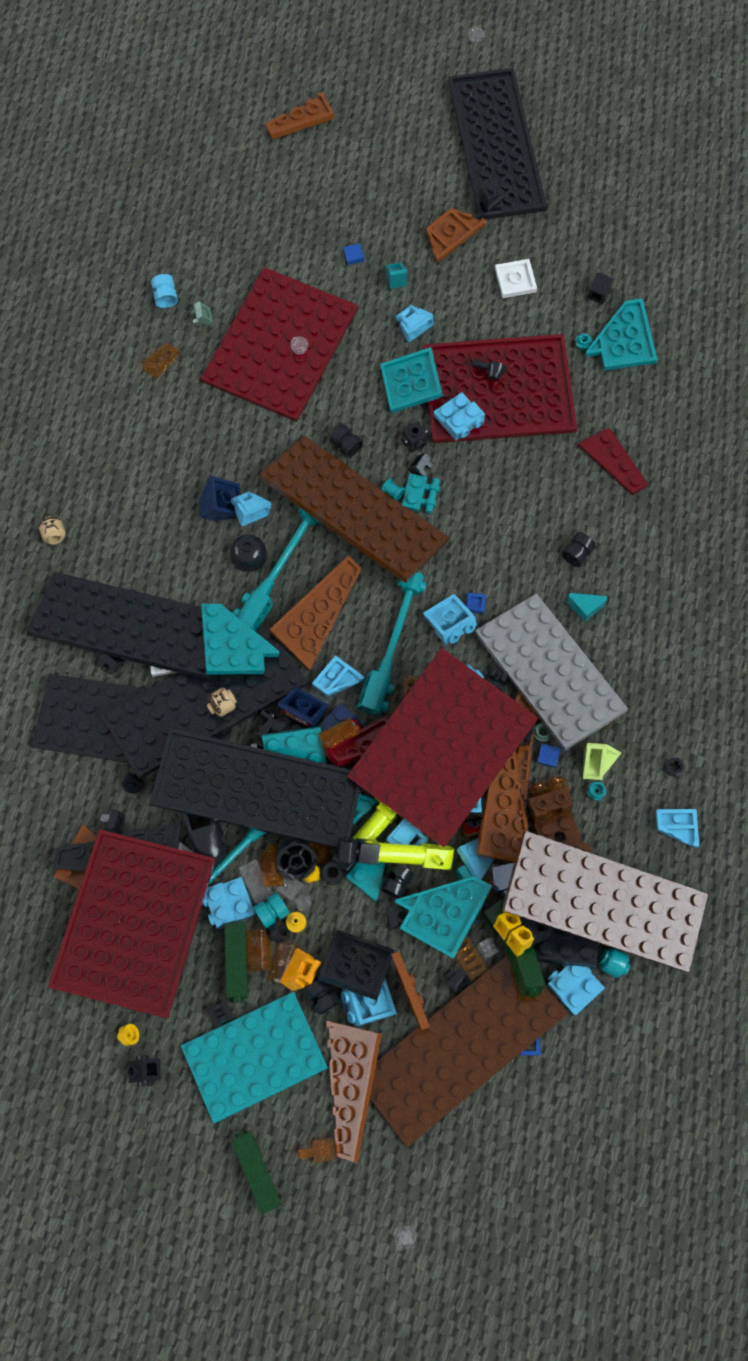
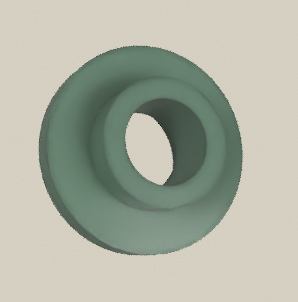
[533,723,552,742]

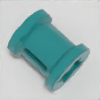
[381,478,405,501]

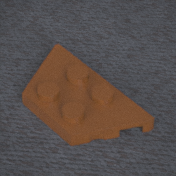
[426,208,487,263]
[391,952,430,1030]

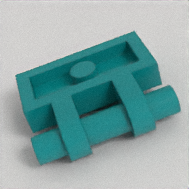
[402,474,440,514]

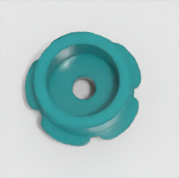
[575,333,593,350]
[587,782,607,801]

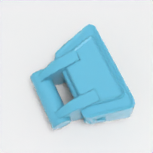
[395,305,433,342]
[231,492,271,526]
[386,819,429,846]

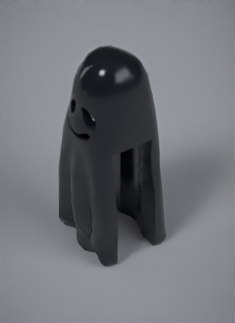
[181,813,226,866]

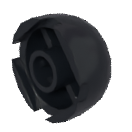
[230,534,267,572]
[276,839,316,880]

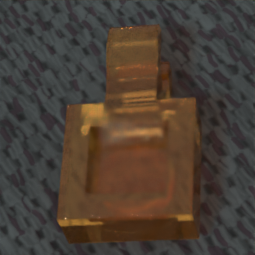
[299,1137,336,1163]

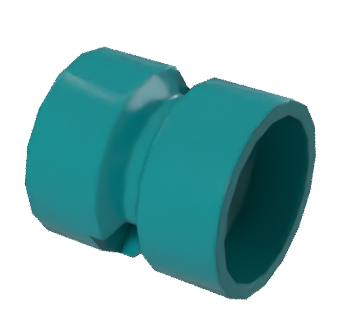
[253,892,290,929]

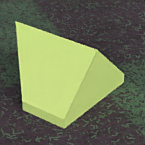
[583,743,621,780]

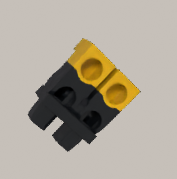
[493,912,555,957]

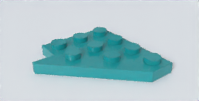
[585,298,658,371]
[201,604,279,675]
[395,876,493,959]

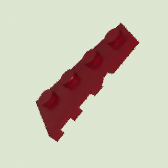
[578,428,648,495]
[325,716,388,767]

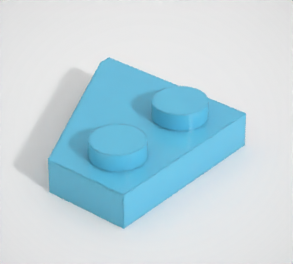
[312,656,365,697]
[656,809,699,848]
[457,838,494,879]

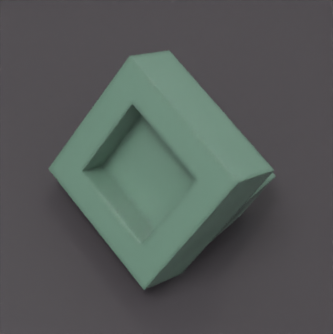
[191,301,213,326]

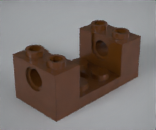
[527,787,592,853]

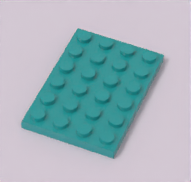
[181,992,328,1124]

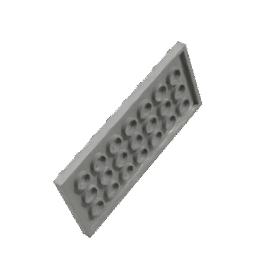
[475,593,628,751]

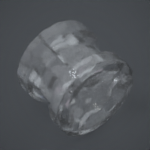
[475,937,501,961]

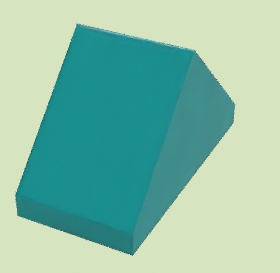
[385,262,407,289]
[567,593,607,622]

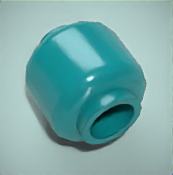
[598,948,630,978]

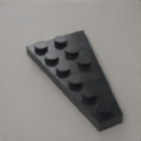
[53,821,182,872]

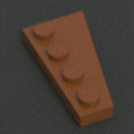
[266,92,335,140]

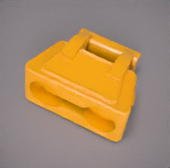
[280,948,321,991]

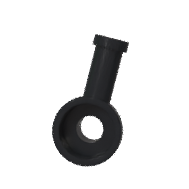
[472,358,506,381]

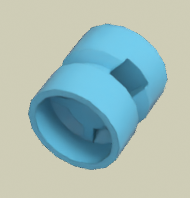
[151,274,178,308]

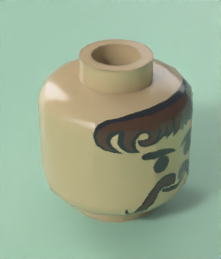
[39,516,65,545]
[207,688,237,717]

